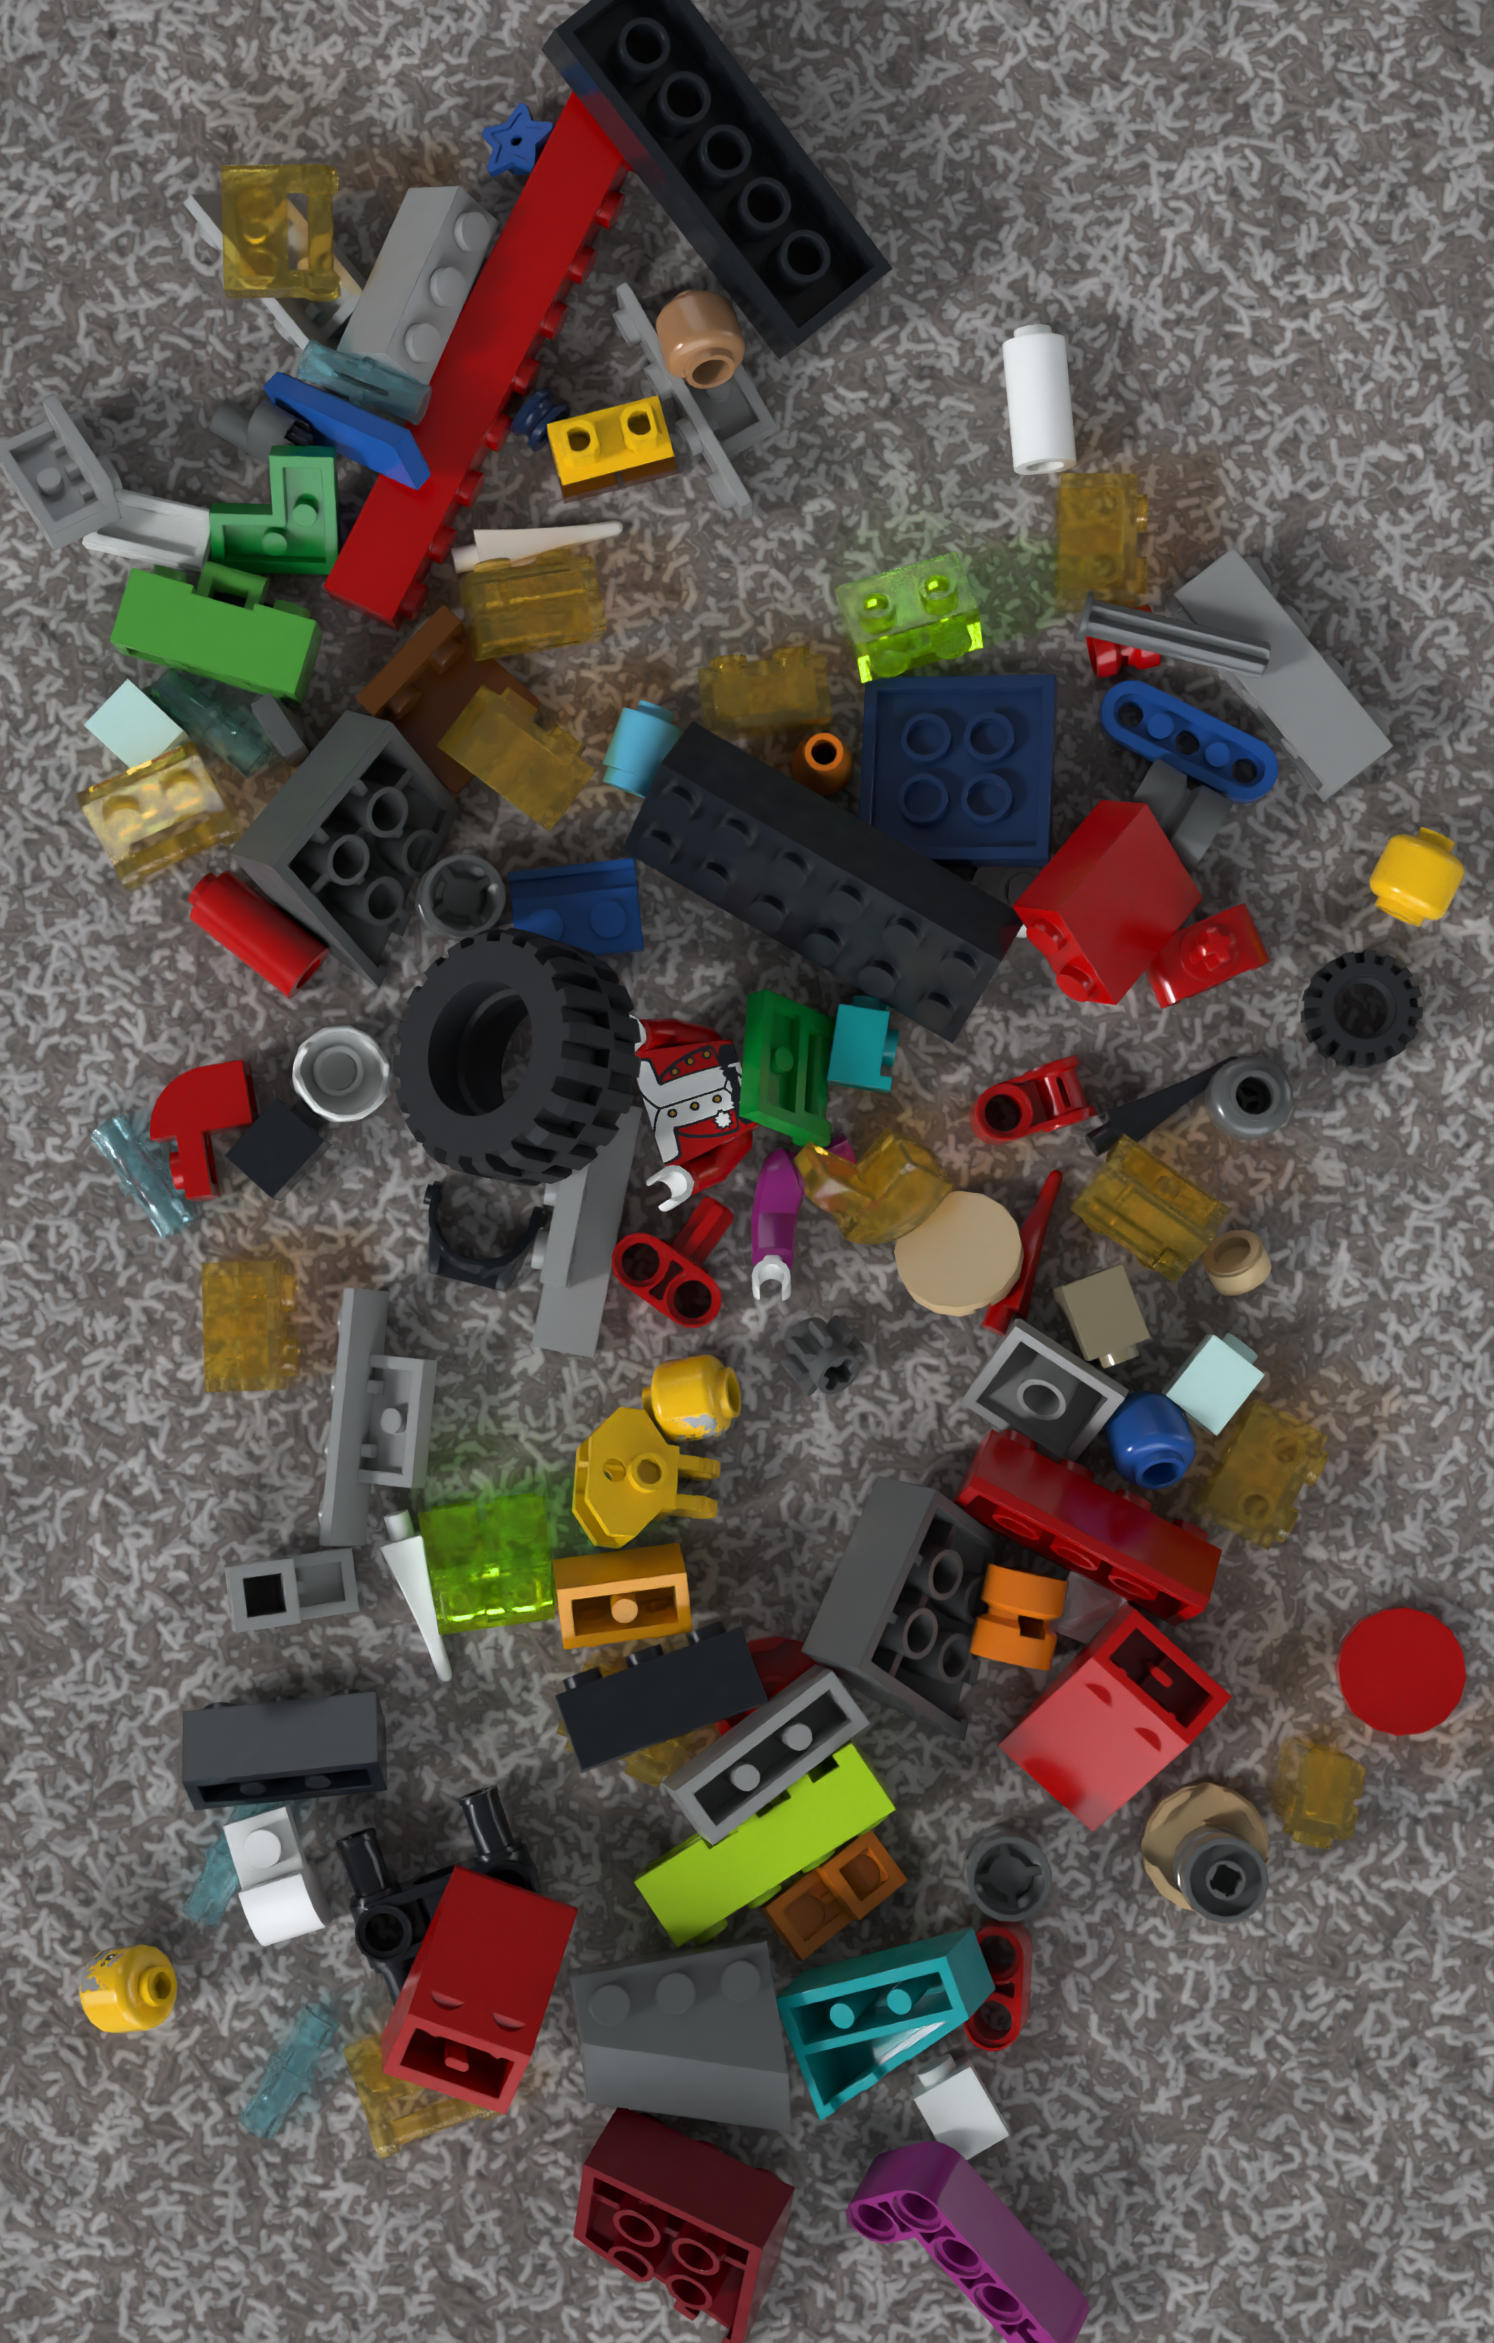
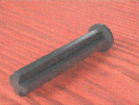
[1076,590,1271,678]

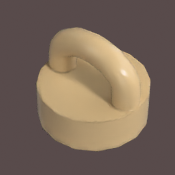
[1202,1230,1272,1296]

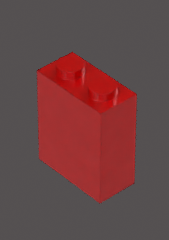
[1012,800,1203,1005]

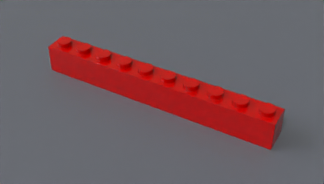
[324,91,636,632]

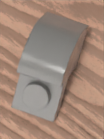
[224,1547,360,1633]

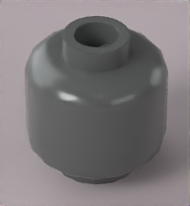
[1205,1056,1293,1141]

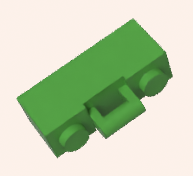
[110,561,323,706]

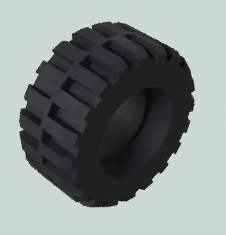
[393,928,641,1186]

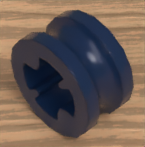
[510,387,571,452]

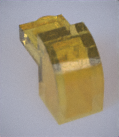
[793,1127,955,1244]

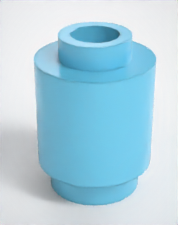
[602,700,682,798]

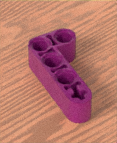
[846,2141,1090,2343]

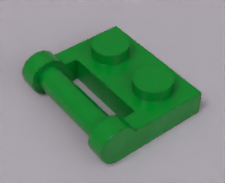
[739,989,836,1148]

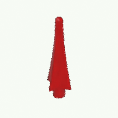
[981,1170,1063,1335]

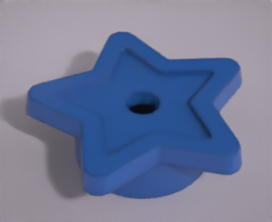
[482,103,555,177]

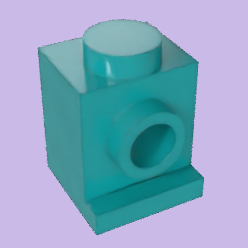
[826,996,899,1094]

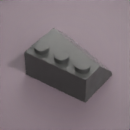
[229,710,460,989]
[801,1476,1005,1742]
[567,1935,792,2133]

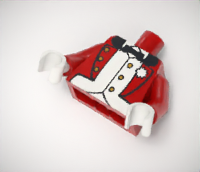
[629,1015,759,1212]

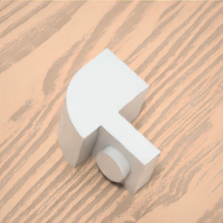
[223,1803,333,1946]

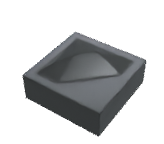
[251,692,310,767]

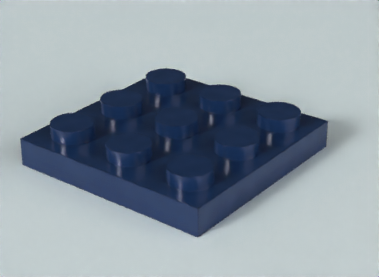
[858,674,1058,867]

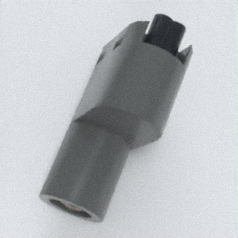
[209,399,314,465]

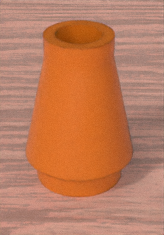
[791,733,854,796]

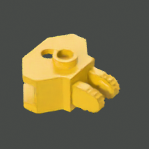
[572,1407,721,1549]

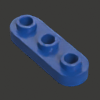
[1098,680,1278,804]

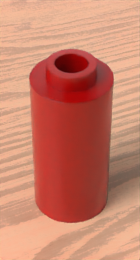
[188,870,329,999]

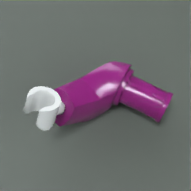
[751,1133,858,1301]

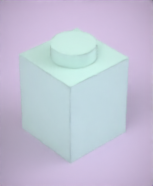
[84,679,193,786]
[1161,1333,1265,1436]

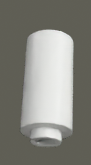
[1002,324,1077,475]

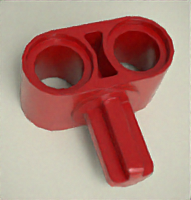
[1144,903,1271,1009]
[612,1196,735,1328]
[963,1918,1033,2051]

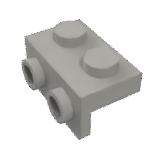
[0,394,122,551]

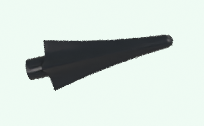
[1085,1056,1238,1157]

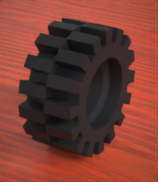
[1300,950,1423,1069]

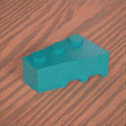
[776,1927,996,2121]

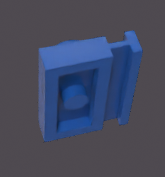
[508,858,645,957]

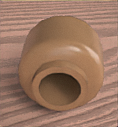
[655,290,745,389]

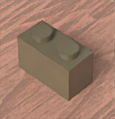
[1050,1264,1151,1369]

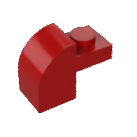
[150,1059,259,1202]

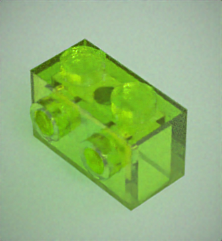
[834,551,983,683]

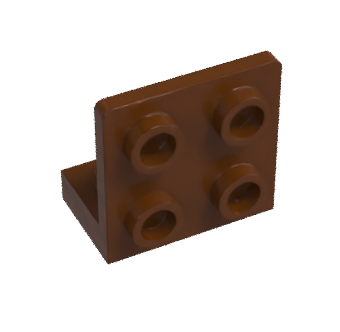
[356,604,540,794]

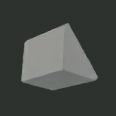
[960,1319,1129,1463]

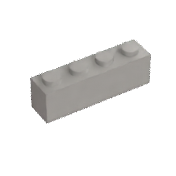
[1167,547,1393,803]

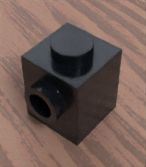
[224,1098,332,1201]

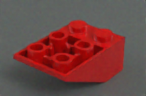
[997,1602,1232,1832]
[381,1865,578,2115]

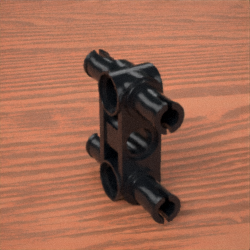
[336,1785,560,2006]

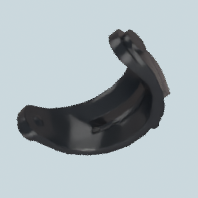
[423,1180,548,1292]

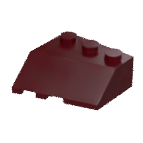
[573,2107,795,2343]

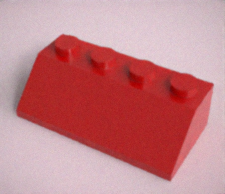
[951,1429,1222,1627]

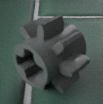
[781,1315,865,1396]

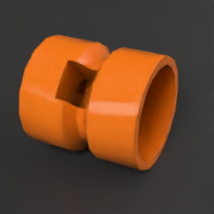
[969,1563,1070,1671]

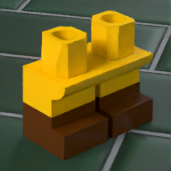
[547,395,679,504]

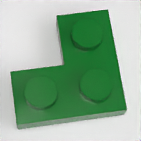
[209,445,342,575]

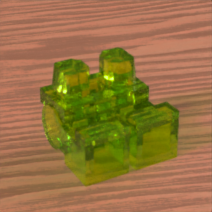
[418,1490,557,1635]

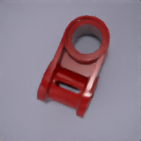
[969,1055,1098,1145]

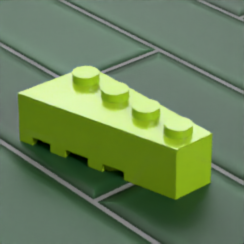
[634,1737,896,1948]

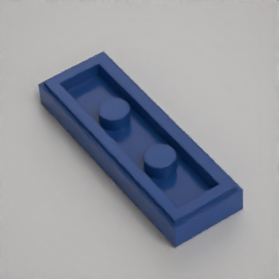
[263,371,431,490]

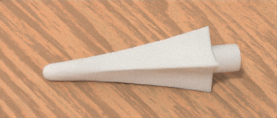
[450,520,623,582]
[380,1509,452,1682]

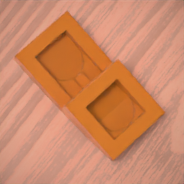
[759,1830,908,1961]

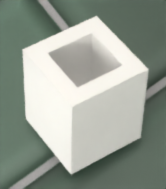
[911,2054,1009,2160]

